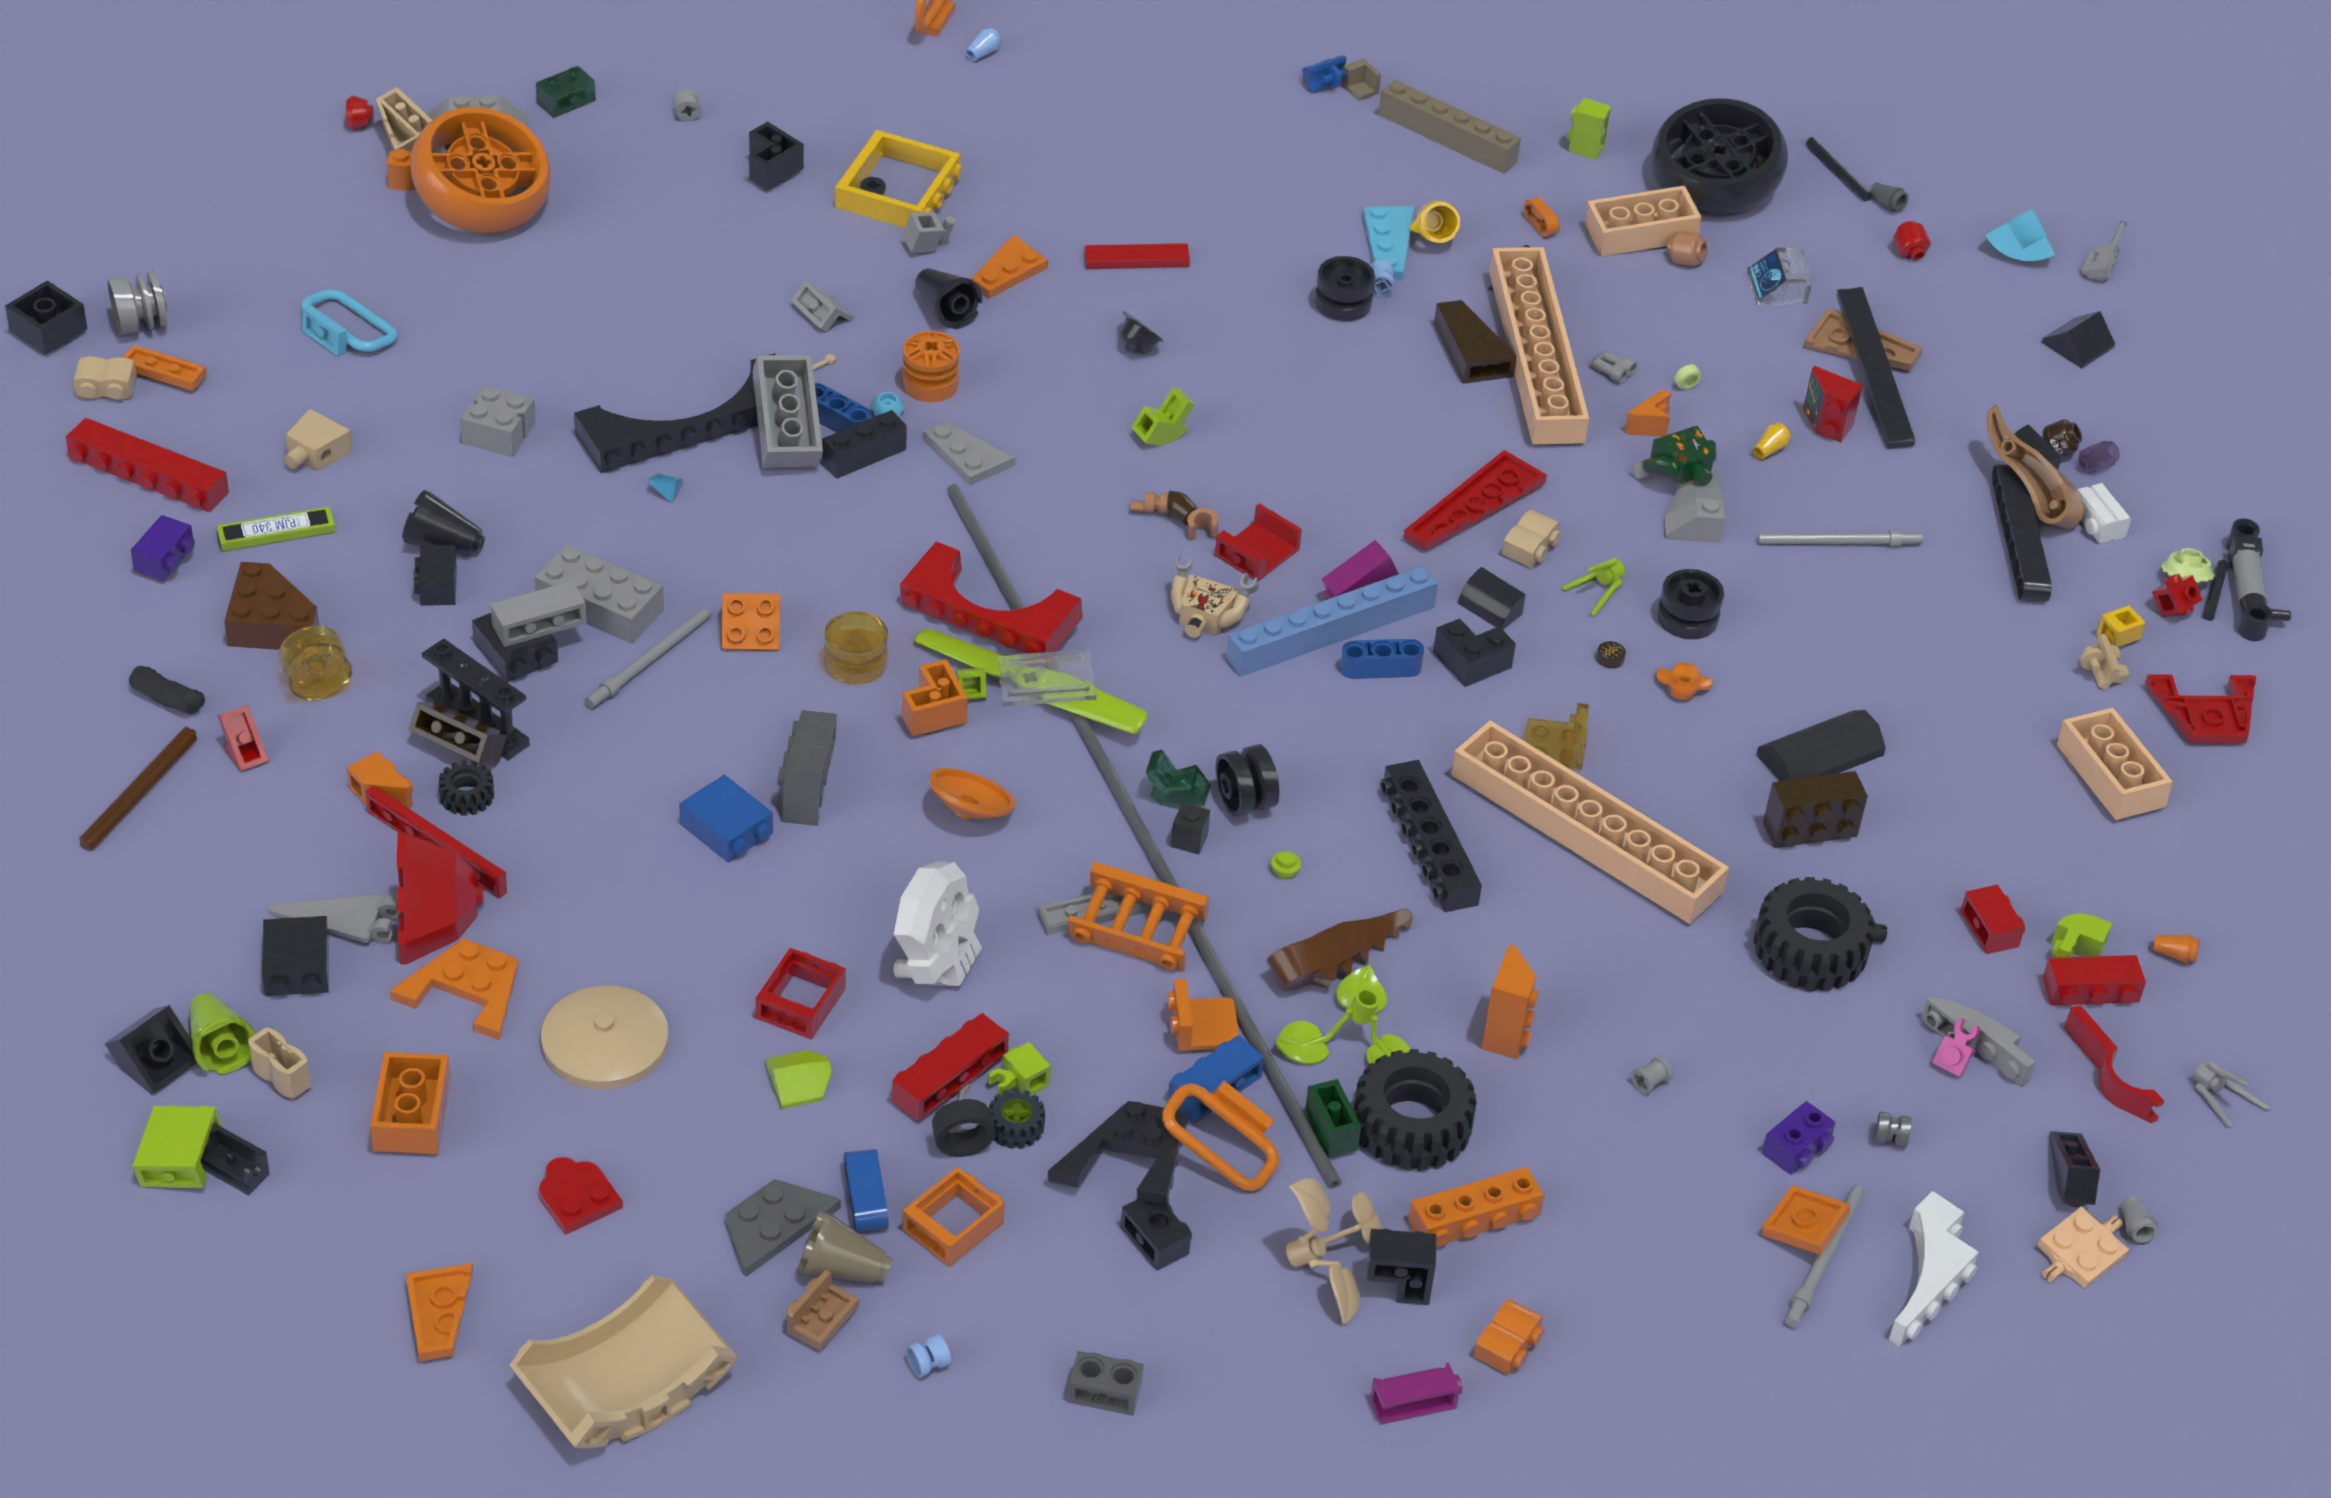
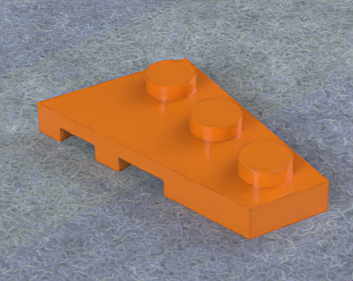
[972,234,1048,299]
[406,1263,473,1362]

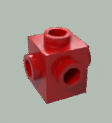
[2152,574,2203,617]

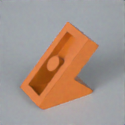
[1625,389,1671,437]

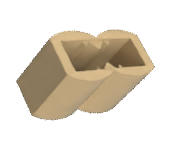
[73,356,137,400]
[1502,509,1561,568]
[248,1027,311,1099]

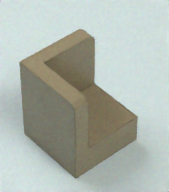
[1342,58,1381,101]

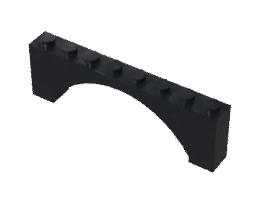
[574,353,776,473]

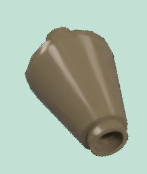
[796,1211,893,1284]

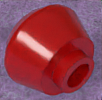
[346,95,374,131]

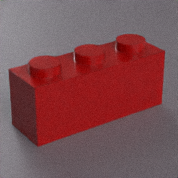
[2042,955,2146,1006]

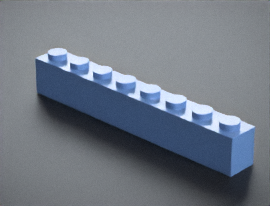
[1226,566,1438,677]

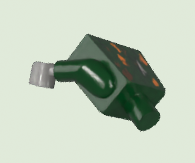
[1632,425,1716,486]

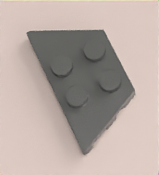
[725,1179,841,1277]

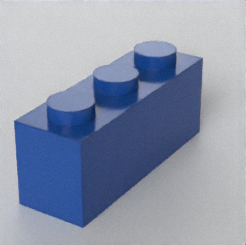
[1168,1035,1264,1124]

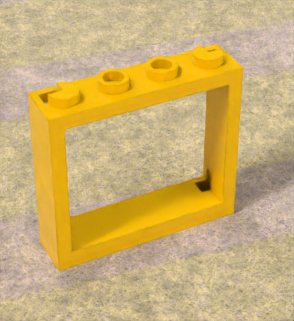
[835,130,963,228]

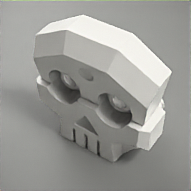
[893,861,982,986]

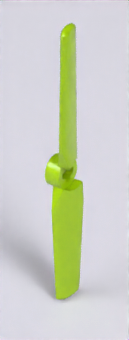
[914,629,1148,734]

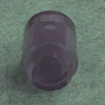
[2078,441,2120,474]

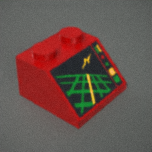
[1803,365,1863,443]

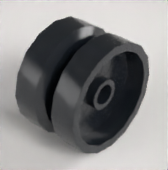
[1315,256,1375,321]
[1657,569,1724,640]
[1215,744,1280,816]

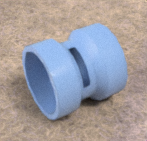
[1370,260,1394,297]
[906,1334,951,1378]

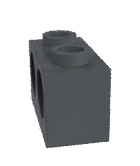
[1068,1351,1144,1416]

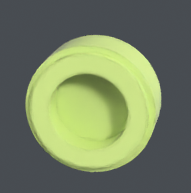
[1674,364,1702,390]

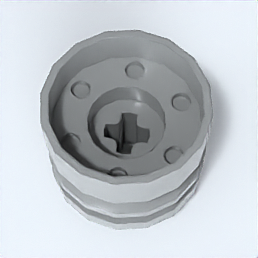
[107,271,168,336]

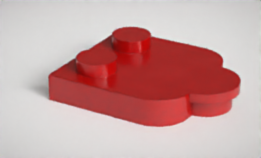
[539,1157,623,1235]

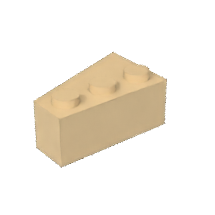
[376,87,445,153]

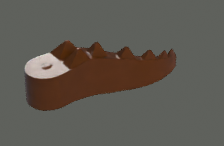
[1267,908,1413,992]

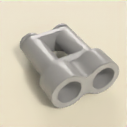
[1590,350,1638,384]

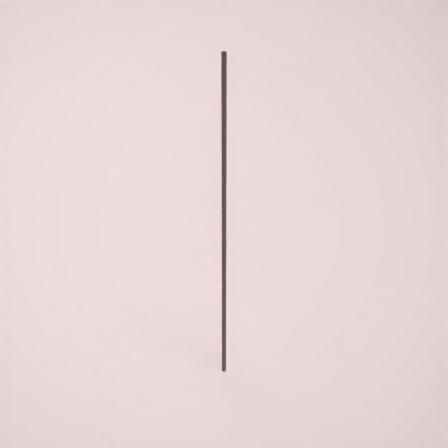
[948,484,1341,1188]

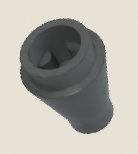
[1870,182,1908,212]

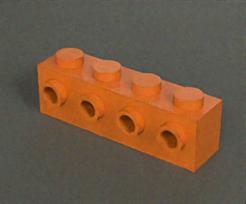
[1408,1166,1544,1247]

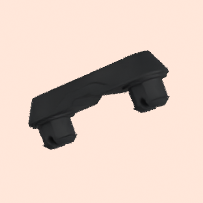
[129,666,205,714]

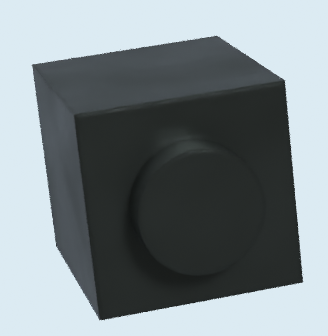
[1171,802,1211,855]

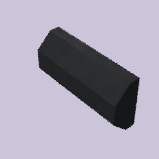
[1756,710,1886,781]

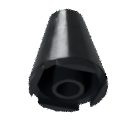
[915,268,983,329]
[402,490,486,555]

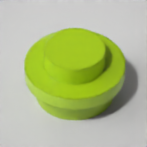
[1271,851,1301,879]

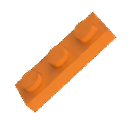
[122,345,207,391]

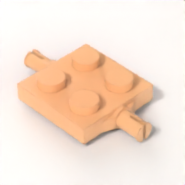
[2037,1207,2129,1289]

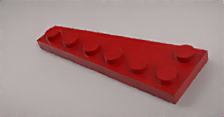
[1403,450,1547,551]

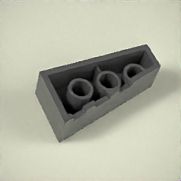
[778,710,837,826]

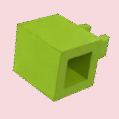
[988,1042,1051,1096]

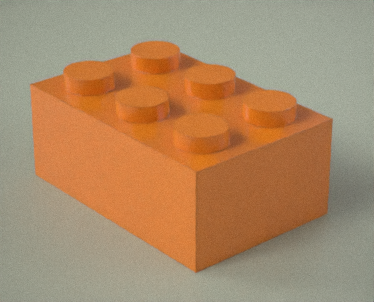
[370,1052,451,1154]

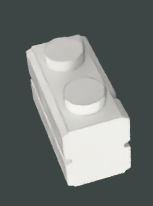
[2077,483,2131,544]

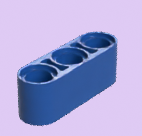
[815,383,871,433]
[1340,639,1424,679]
[844,1149,889,1232]

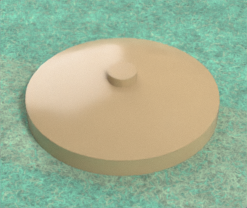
[541,985,668,1090]

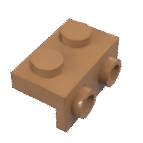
[786,1270,859,1351]

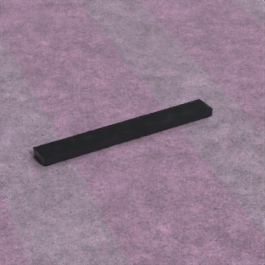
[1836,287,1915,449]

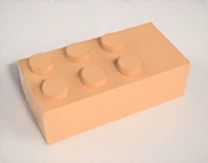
[1585,186,1701,257]
[2057,707,2173,820]

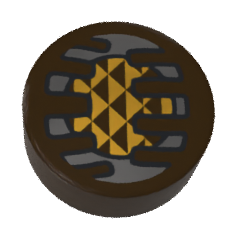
[1596,641,1626,668]

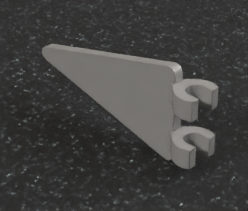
[268,894,400,944]

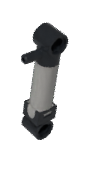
[2226,518,2291,642]

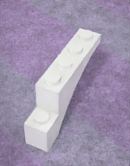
[1889,1191,1978,1347]

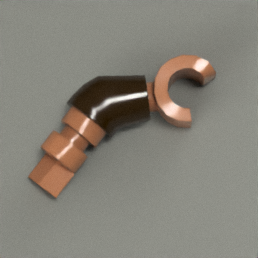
[1130,490,1218,541]

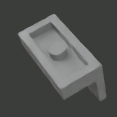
[790,280,854,332]

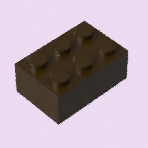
[1763,771,1868,848]

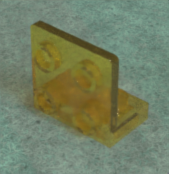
[1525,703,1589,770]

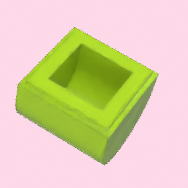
[955,668,987,699]

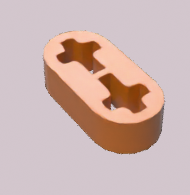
[1523,197,1560,237]

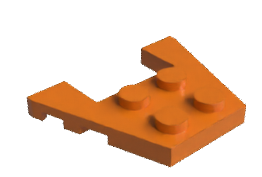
[390,938,519,1041]

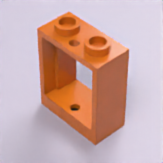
[902,1166,1005,1267]

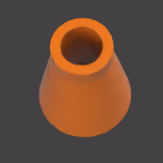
[2153,934,2200,964]

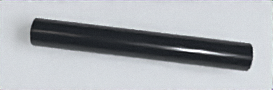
[2203,560,2228,621]

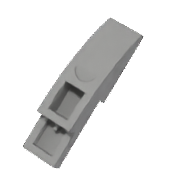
[1921,996,2036,1088]

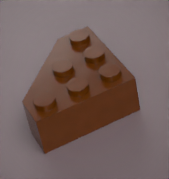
[224,562,320,652]

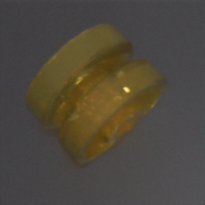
[824,611,888,684]
[278,625,352,701]

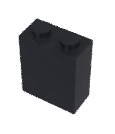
[472,613,558,682]
[262,916,329,996]

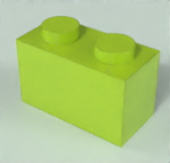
[1567,98,1612,160]

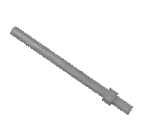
[1758,530,1923,547]
[585,608,711,708]
[1785,1185,1864,1327]

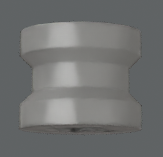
[673,89,701,121]

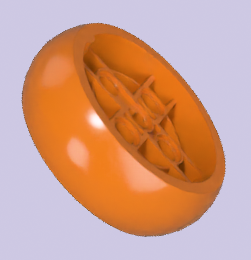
[410,107,551,234]

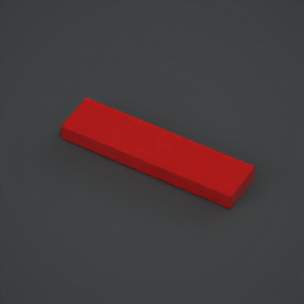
[1084,243,1190,269]

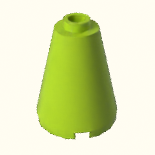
[189,993,256,1074]

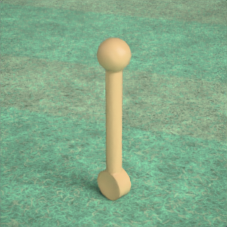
[812,354,836,370]

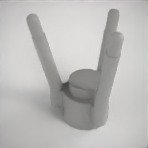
[2193,1060,2270,1128]

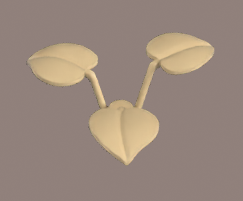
[1286,1178,1383,1325]

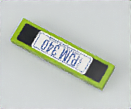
[216,506,336,551]

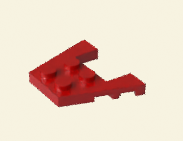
[2145,674,2256,743]

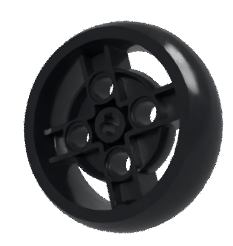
[1651,98,1788,216]

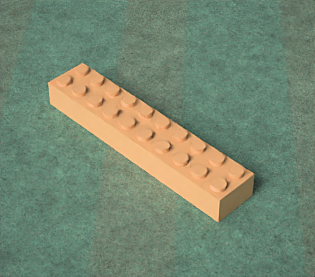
[1489,247,1589,445]
[1451,720,1730,924]

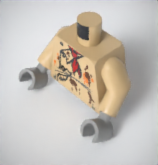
[1171,554,1259,638]

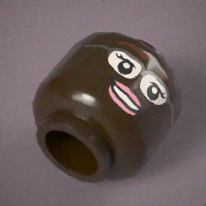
[2042,419,2082,457]

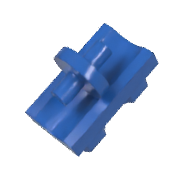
[1302,55,1347,93]

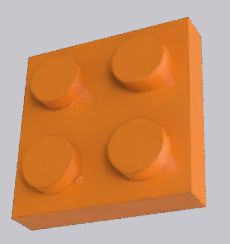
[1762,1185,1851,1255]

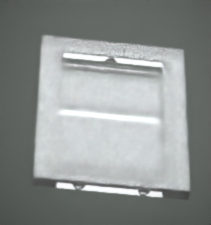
[999,650,1097,707]

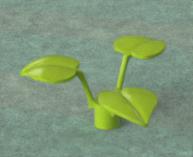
[1275,965,1411,1065]

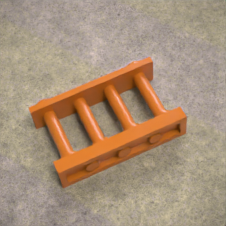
[1068,861,1209,972]

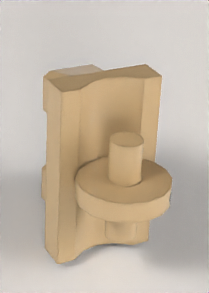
[2080,633,2129,690]

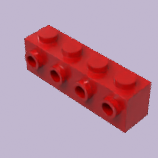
[892,1013,1009,1122]

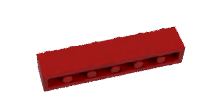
[65,417,229,513]

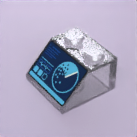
[1747,246,1813,305]

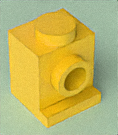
[2096,605,2146,647]

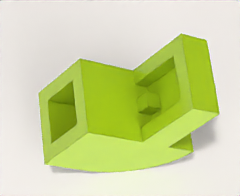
[1131,387,1195,446]
[2051,913,2113,958]

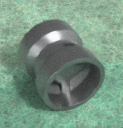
[1874,1111,1912,1148]

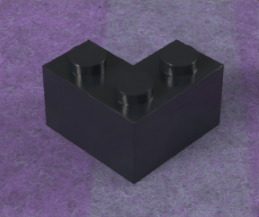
[749,121,804,190]
[1433,618,1516,687]
[1367,1229,1436,1306]

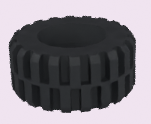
[1754,877,1875,991]
[1353,1049,1477,1171]

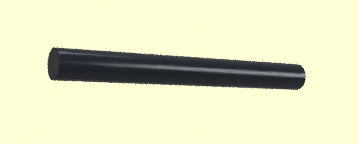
[1806,137,1872,202]

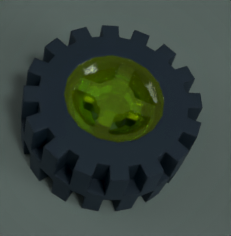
[989,1089,1045,1149]

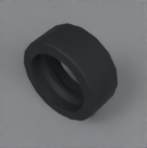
[932,1099,995,1157]

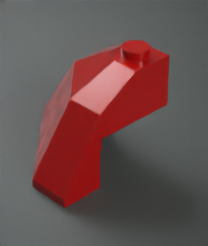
[396,833,484,965]

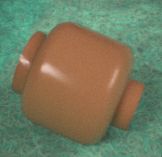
[1667,232,1708,266]

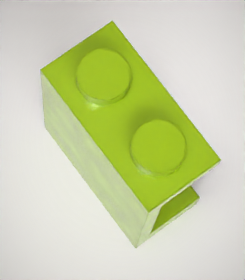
[132,1105,224,1188]

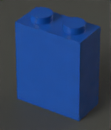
[679,774,773,863]

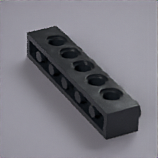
[1381,759,1482,912]

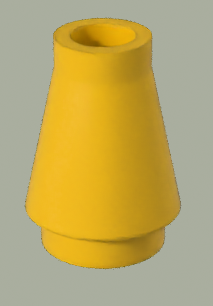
[1752,423,1791,460]

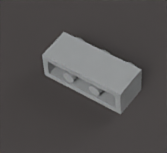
[490,580,587,647]

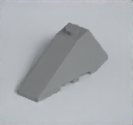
[1664,466,1725,543]

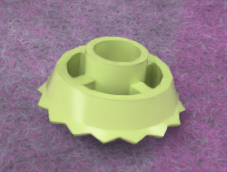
[2160,548,2215,583]

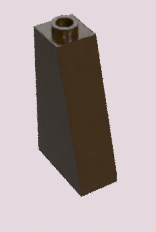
[1434,300,1516,384]

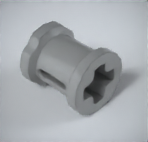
[1631,1055,1673,1094]

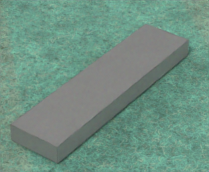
[1037,893,1153,935]

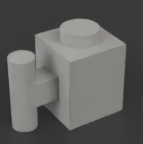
[902,211,955,254]

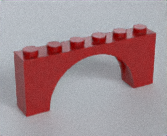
[899,541,1083,662]

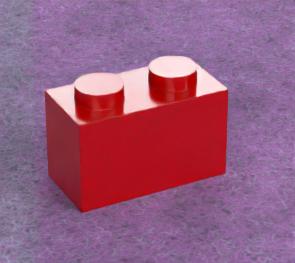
[1960,884,2025,954]

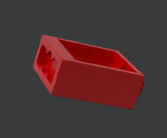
[755,947,846,1040]

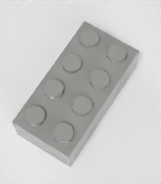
[752,355,823,468]
[535,544,664,644]

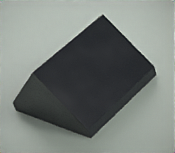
[2041,311,2115,369]

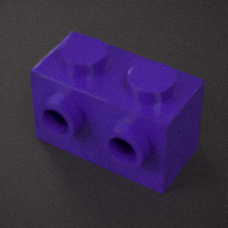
[131,515,195,581]
[1762,1100,1836,1175]

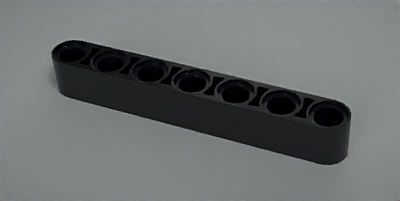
[1992,464,2052,601]

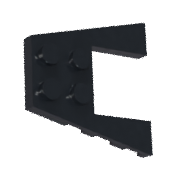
[1048,1101,1188,1205]

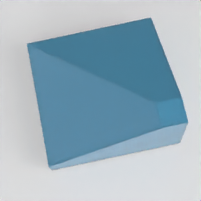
[648,473,683,501]

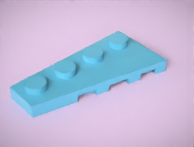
[1363,206,1414,280]

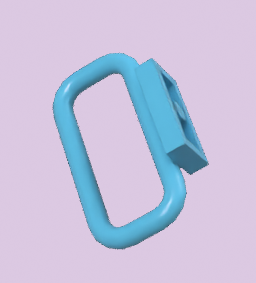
[301,289,398,356]

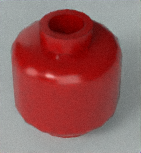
[1893,221,1931,260]

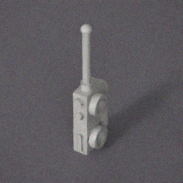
[2081,220,2127,281]

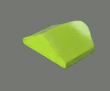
[765,1050,832,1109]

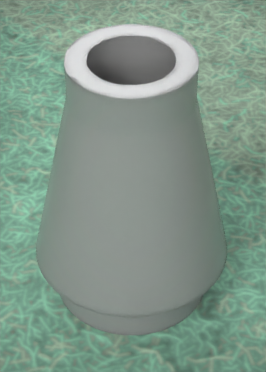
[2121,1196,2158,1243]

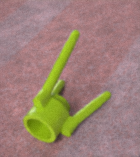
[1562,557,1625,617]

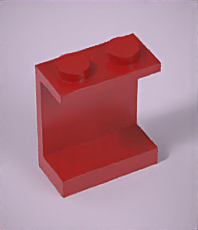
[1214,503,1302,582]

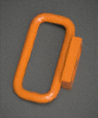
[915,0,955,37]
[1162,1081,1279,1192]

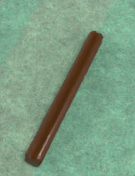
[79,727,197,850]

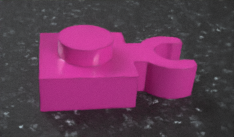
[1932,1018,1980,1077]

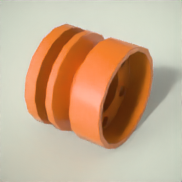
[902,331,960,403]

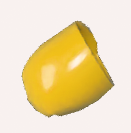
[1409,200,1460,243]

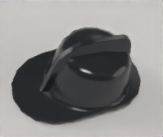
[1120,311,1163,353]

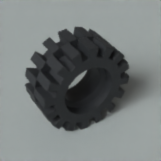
[438,760,494,816]

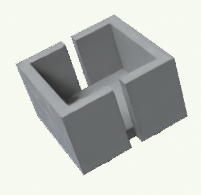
[460,385,536,457]

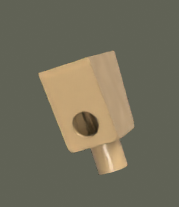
[284,409,352,470]

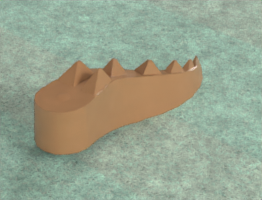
[1987,404,2084,529]

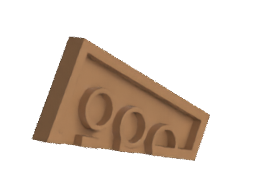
[1803,308,1923,371]

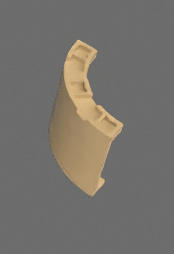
[509,1275,739,1448]

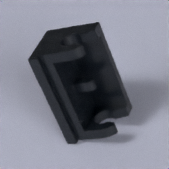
[200,1123,270,1196]

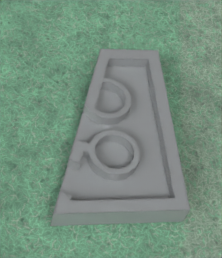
[923,422,1015,485]

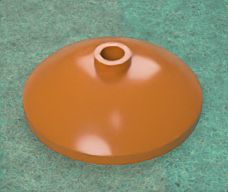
[929,768,1016,820]

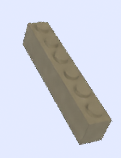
[1378,80,1521,174]

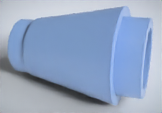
[965,28,1001,62]

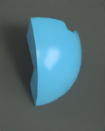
[1985,208,2055,261]

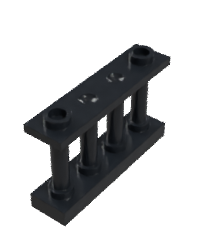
[422,638,530,761]

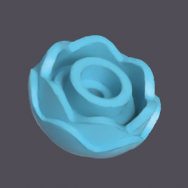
[871,392,905,418]

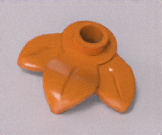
[1656,662,1713,700]

